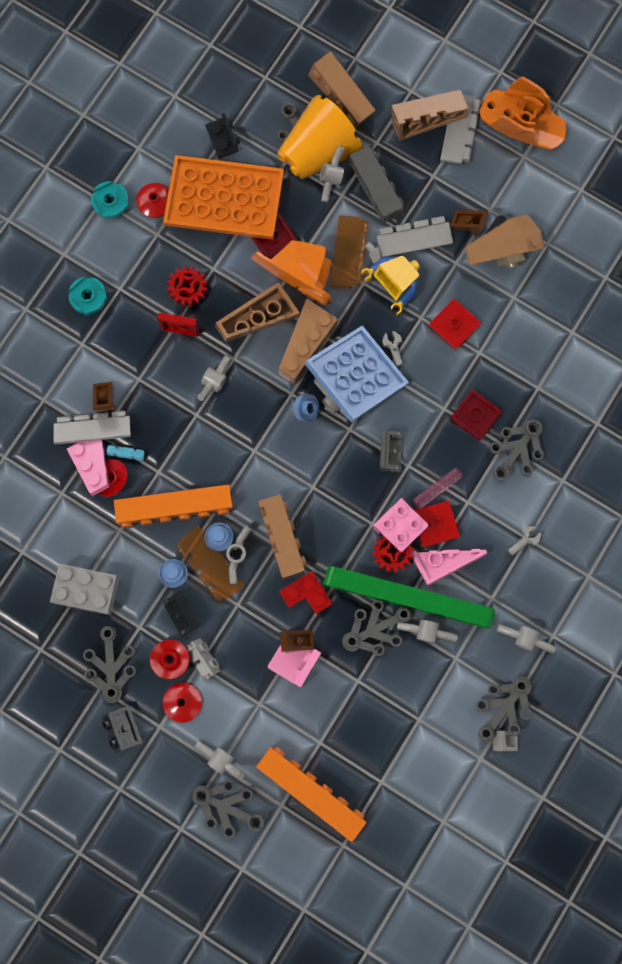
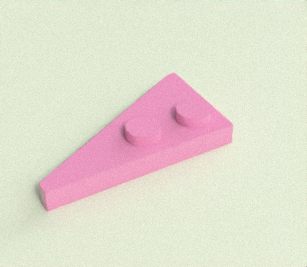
[410,549,487,586]

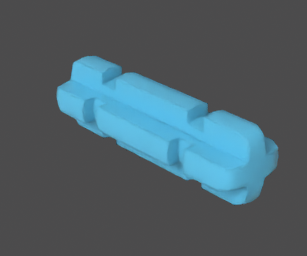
[107,445,145,461]

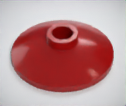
[136,183,169,218]
[99,460,127,497]
[150,640,189,679]
[163,683,202,723]

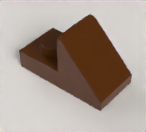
[450,210,488,237]
[93,382,116,413]
[279,630,315,653]

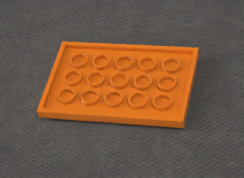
[163,155,284,240]

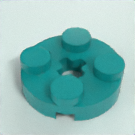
[91,181,129,220]
[69,277,107,316]

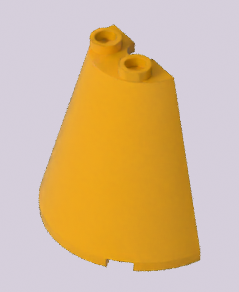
[277,95,362,179]

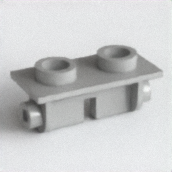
[186,638,221,680]

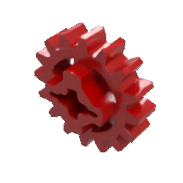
[167,266,208,307]
[372,534,414,574]

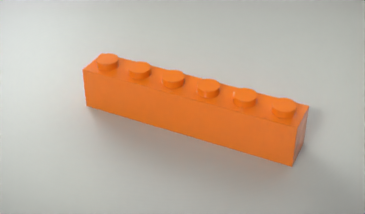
[114,485,233,528]
[256,746,367,842]

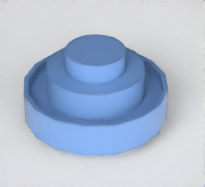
[293,394,319,422]
[205,523,233,551]
[159,559,188,588]

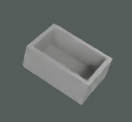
[50,564,120,616]

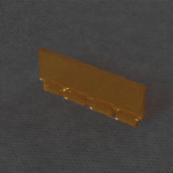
[330,215,368,288]
[176,525,245,601]

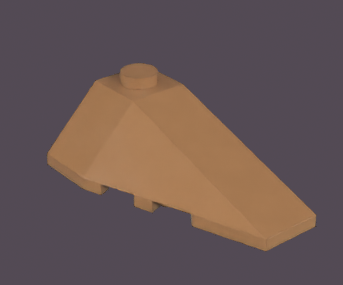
[465,215,544,265]

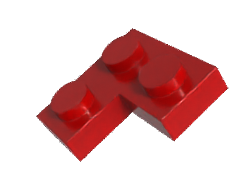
[279,571,332,614]

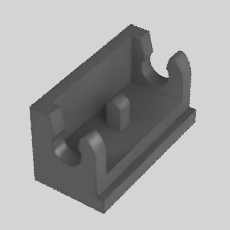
[380,430,402,472]

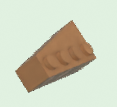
[308,51,376,128]
[392,90,468,141]
[215,282,300,342]
[279,299,338,385]
[258,494,307,580]

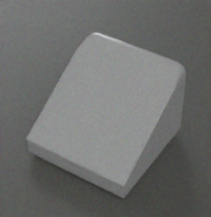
[493,731,518,751]

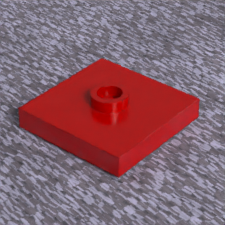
[428,299,481,351]
[158,313,199,337]
[414,500,460,548]

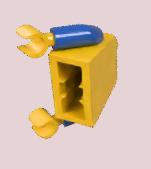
[361,256,420,315]

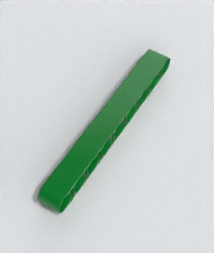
[323,566,495,629]

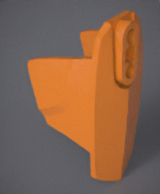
[479,77,566,150]
[251,241,333,306]

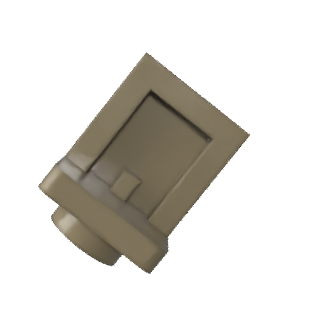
[497,253,525,268]

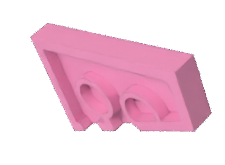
[67,440,109,496]

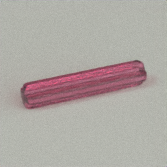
[413,468,462,509]

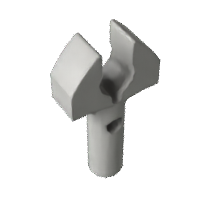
[382,331,403,367]
[508,526,541,555]

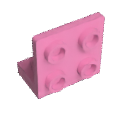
[373,498,428,552]
[268,645,321,688]

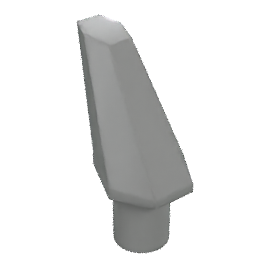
[365,242,381,263]

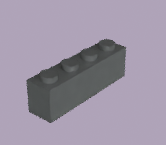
[349,146,404,224]

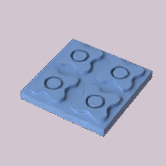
[305,326,409,422]

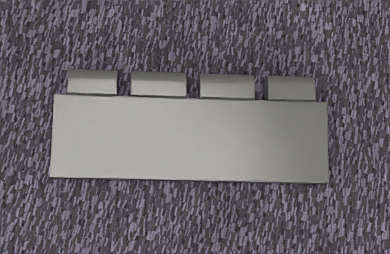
[440,95,481,164]
[377,216,453,258]
[54,410,131,445]

